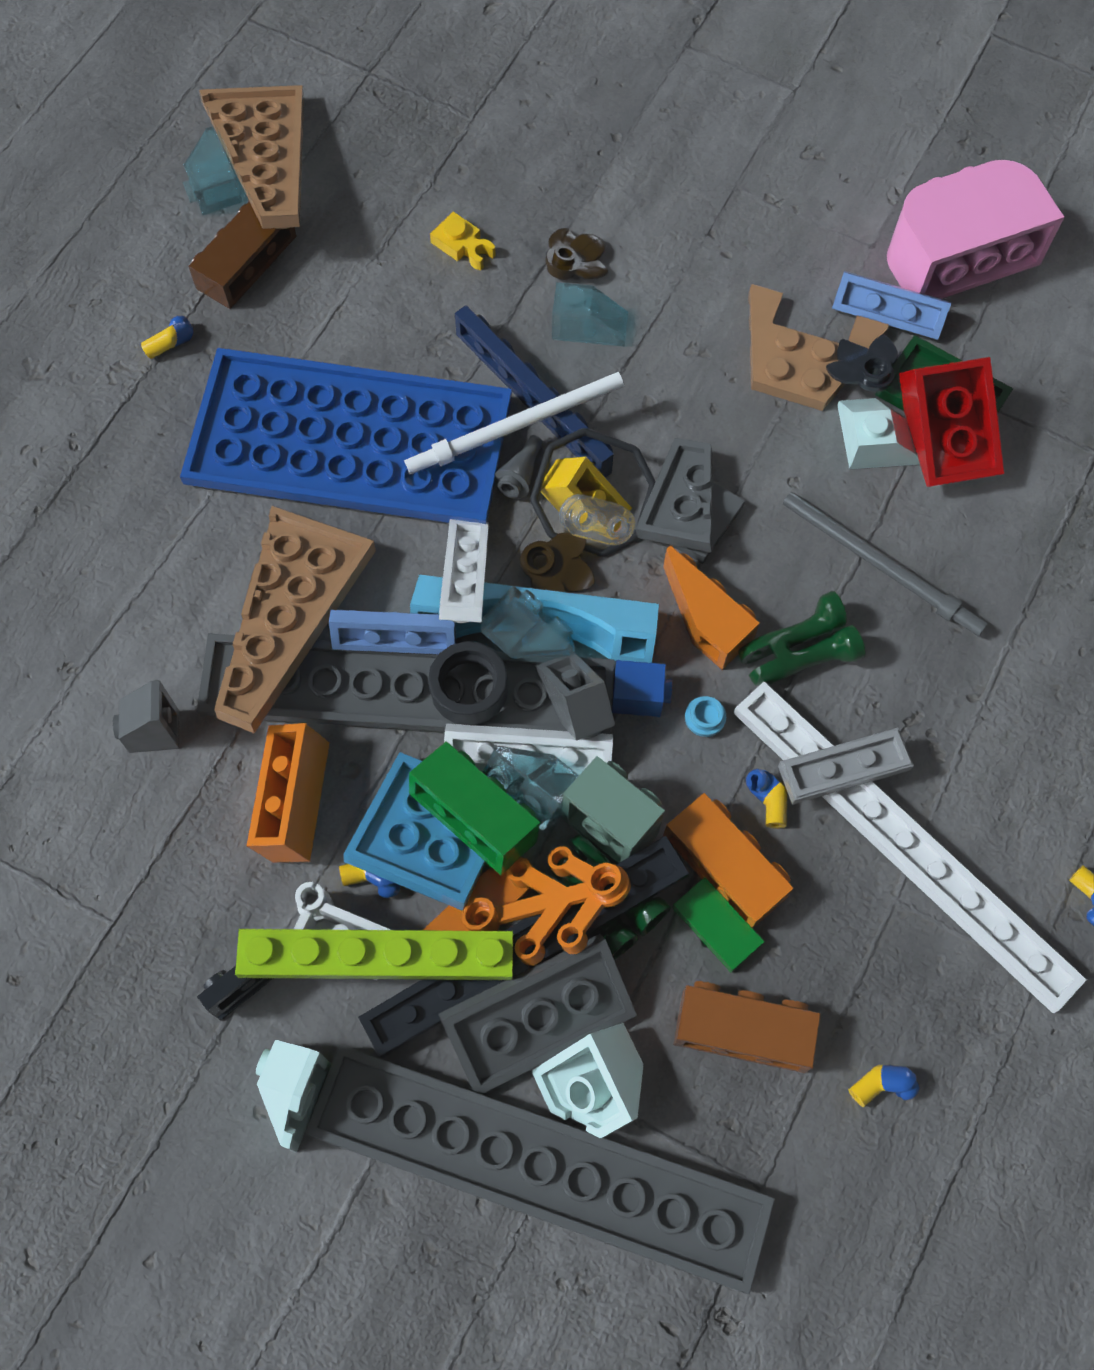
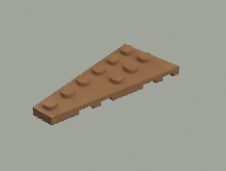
[199,85,304,229]
[214,506,376,733]

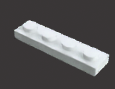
[439,519,489,623]
[444,724,613,777]

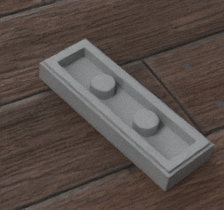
[778,728,914,805]

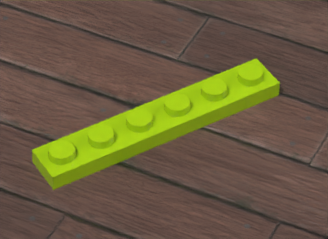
[235,929,513,980]

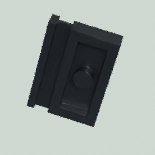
[197,966,274,1021]

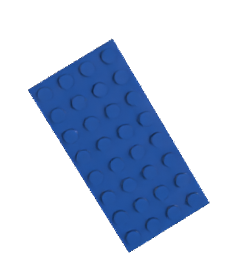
[180,348,512,524]

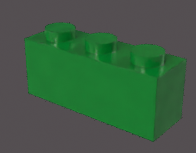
[409,741,540,875]

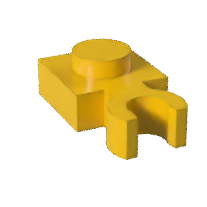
[430,212,496,270]

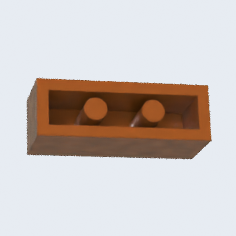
[673,981,820,1073]

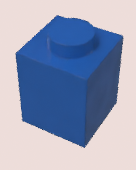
[612,660,672,717]

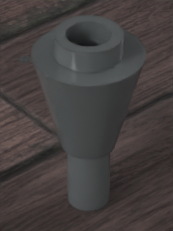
[494,435,543,498]

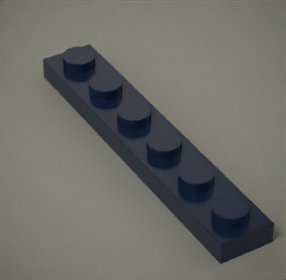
[455,305,614,478]

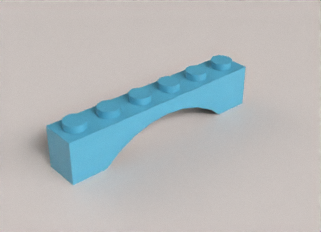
[410,575,659,663]

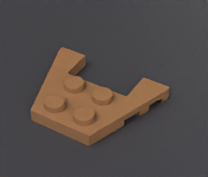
[748,284,889,411]

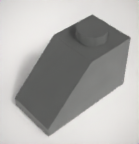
[536,652,615,741]
[113,680,179,753]

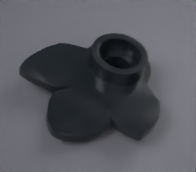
[826,334,898,392]

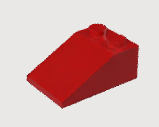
[899,357,1004,487]

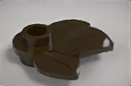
[545,228,608,280]
[520,532,595,592]

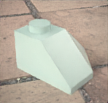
[838,398,920,470]
[532,1023,644,1138]
[256,1040,331,1152]

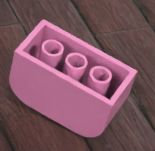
[887,160,1064,299]

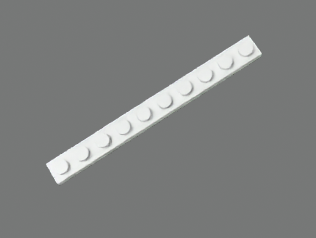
[734,682,1087,1013]

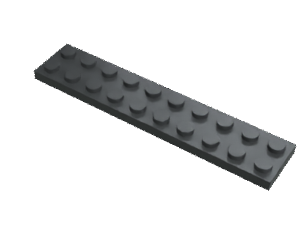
[197,633,614,734]
[305,1045,775,1294]

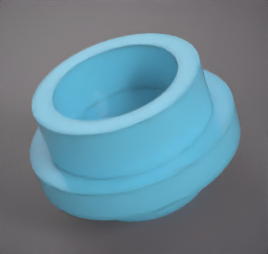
[685,696,726,737]

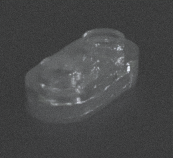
[559,494,635,545]

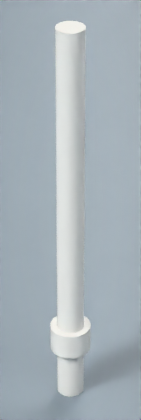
[404,372,624,475]

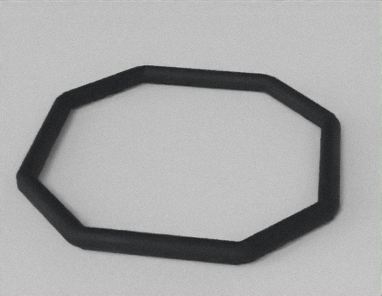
[531,428,656,556]

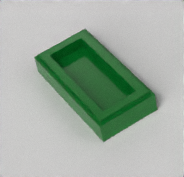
[672,877,764,973]

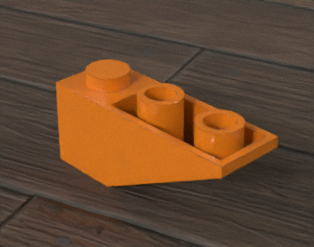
[663,545,760,670]

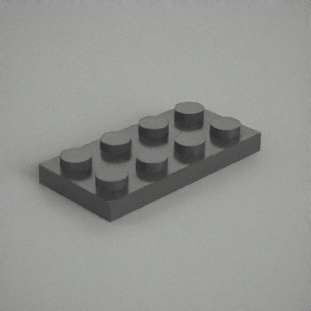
[438,934,637,1095]

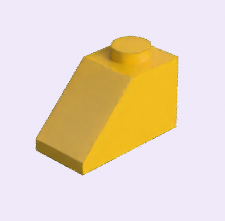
[541,456,632,538]

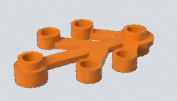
[461,846,631,966]

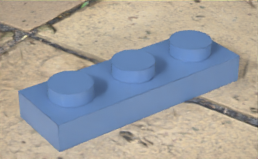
[832,271,951,340]
[329,610,456,654]

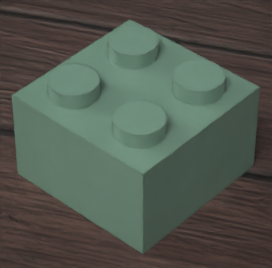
[562,756,665,864]

